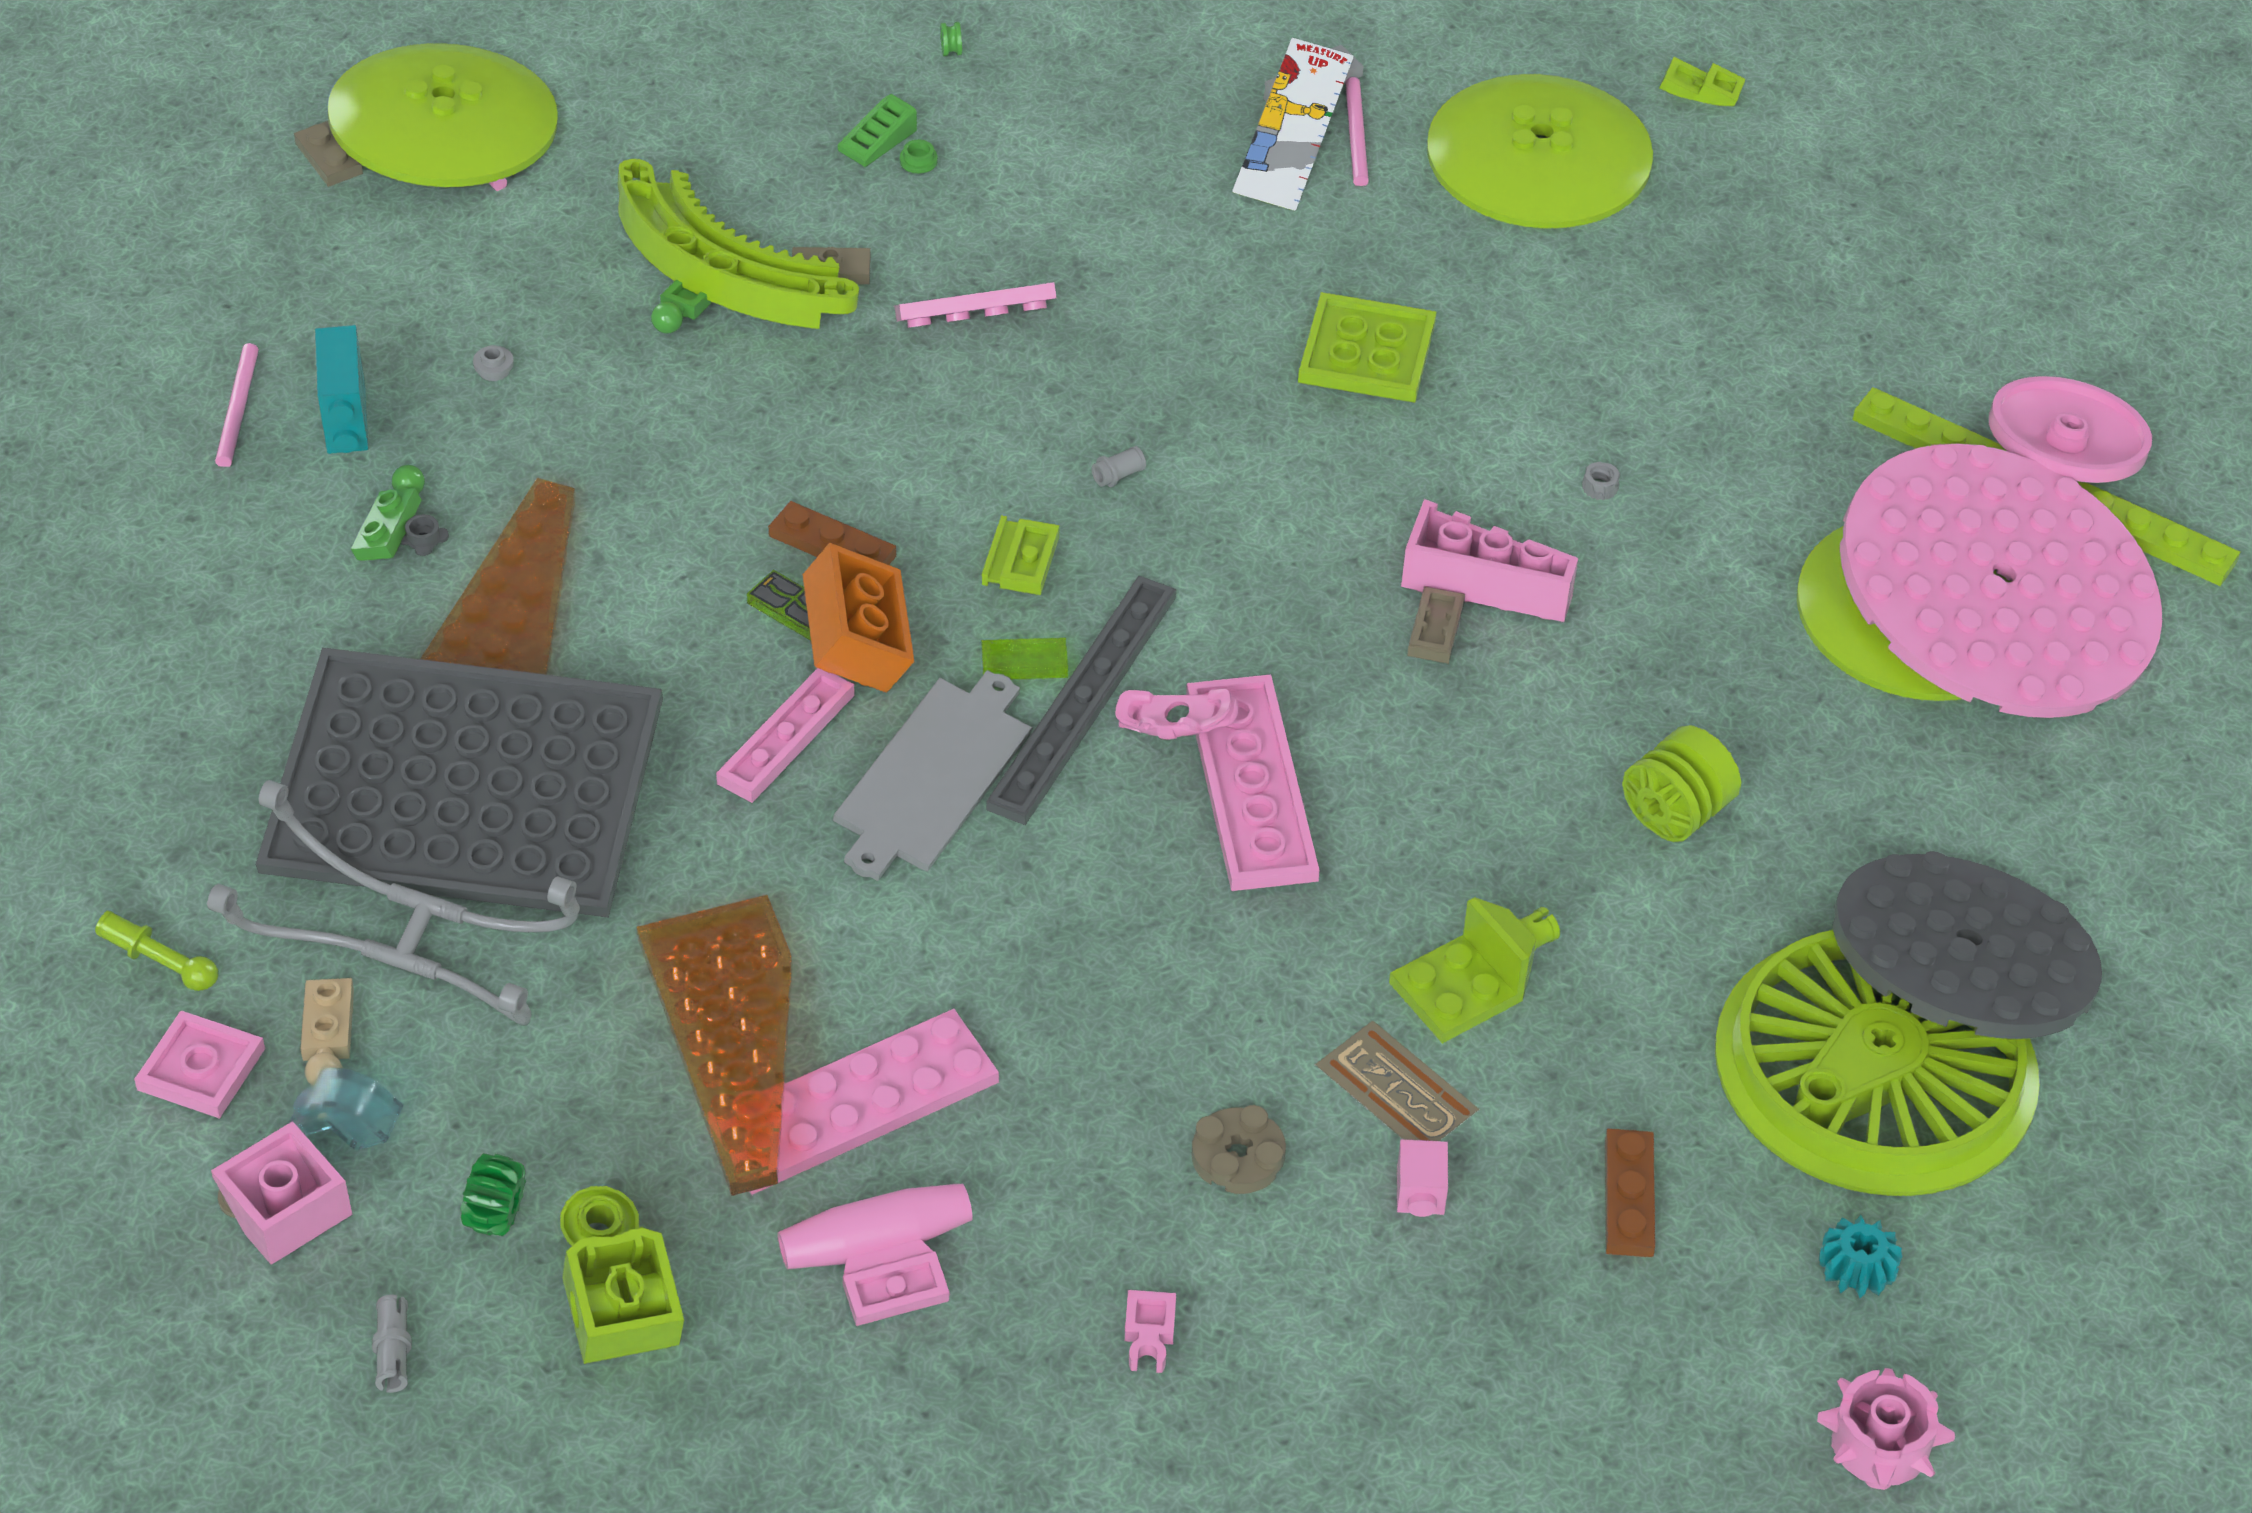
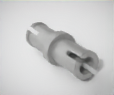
[372,1295,412,1393]

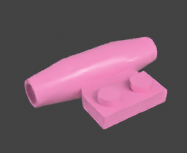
[778,1184,973,1326]

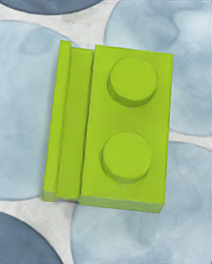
[982,515,1060,595]

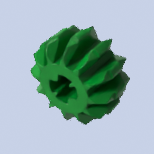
[460,1153,526,1236]

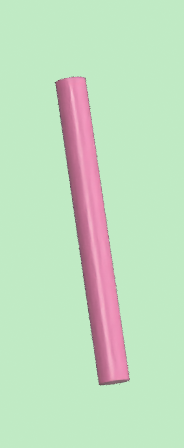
[1345,77,1369,186]
[215,343,259,467]

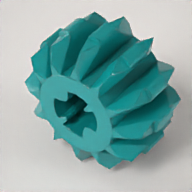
[1819,1215,1902,1299]

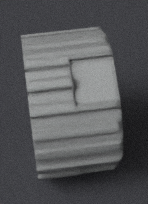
[1582,462,1620,500]

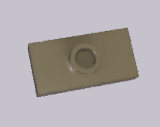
[792,247,871,284]
[1407,586,1465,664]

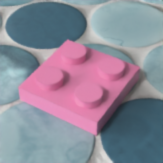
[134,1011,265,1119]

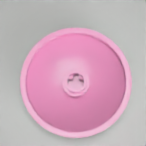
[1988,376,2152,483]

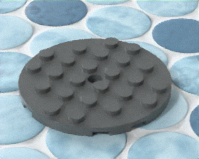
[1832,851,2102,1039]

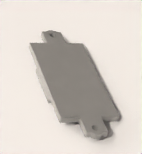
[833,670,1032,881]

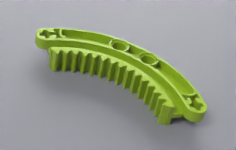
[617,159,859,329]

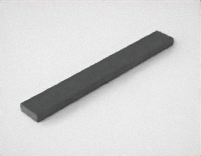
[986,576,1176,825]

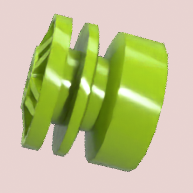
[1622,725,1741,842]

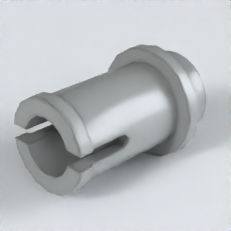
[1092,446,1146,487]

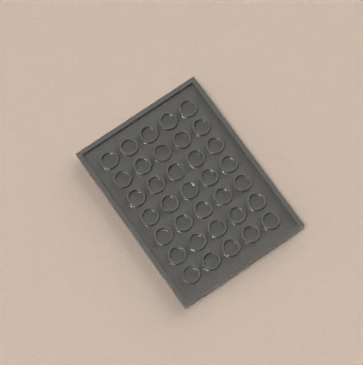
[256,647,663,918]

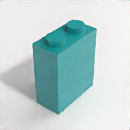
[315,325,369,454]

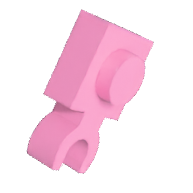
[1124,1290,1176,1373]

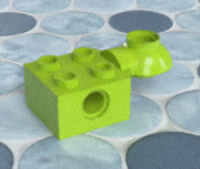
[560,1186,684,1364]

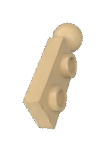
[301,978,354,1090]

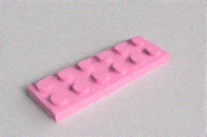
[1186,675,1320,891]
[708,1009,999,1195]

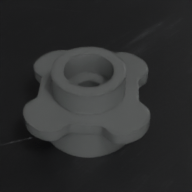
[400,514,449,556]

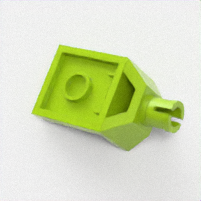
[1389,897,1560,1044]

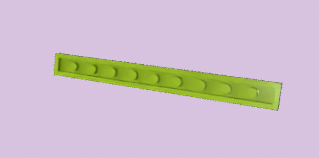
[1852,387,2241,587]

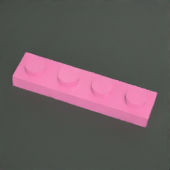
[894,282,1056,328]
[716,668,855,803]

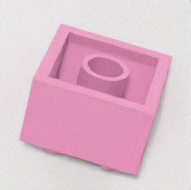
[211,1121,352,1265]

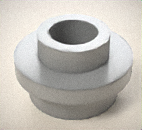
[473,345,514,381]

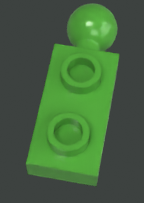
[651,280,712,334]
[351,465,425,561]

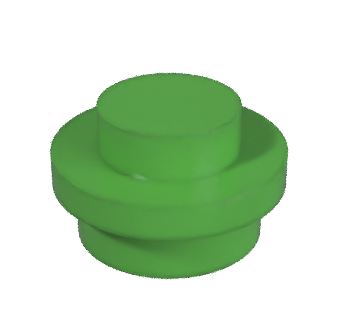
[900,139,938,174]

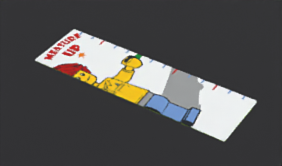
[1232,38,1354,211]

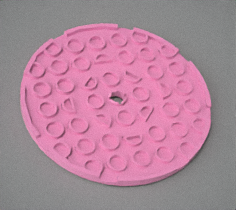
[1840,444,2162,718]

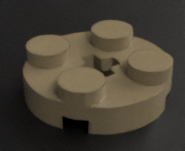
[1192,1105,1286,1194]

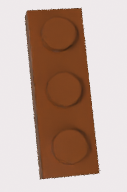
[768,501,897,565]
[1605,1128,1655,1257]

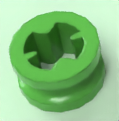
[940,22,962,56]

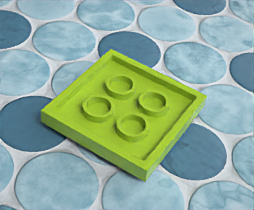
[1298,292,1437,403]

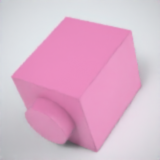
[1397,1139,1448,1217]

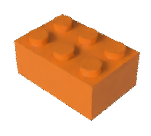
[802,543,915,693]

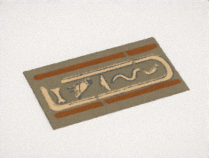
[1315,1021,1480,1141]

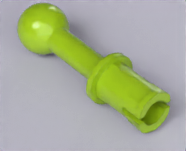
[95,910,218,991]

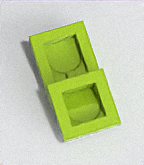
[1659,57,1746,106]

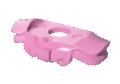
[1115,689,1238,740]

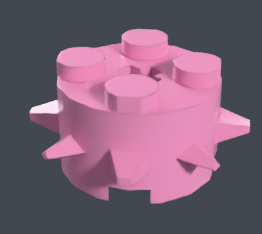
[1817,1368,1955,1490]

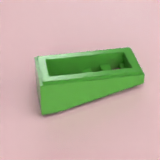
[838,94,917,167]

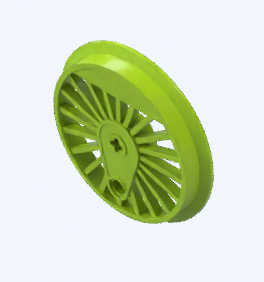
[1715,930,2040,1196]

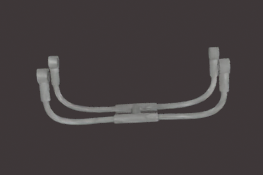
[207,780,580,1026]

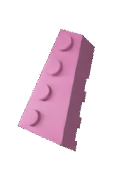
[1401,499,1578,622]

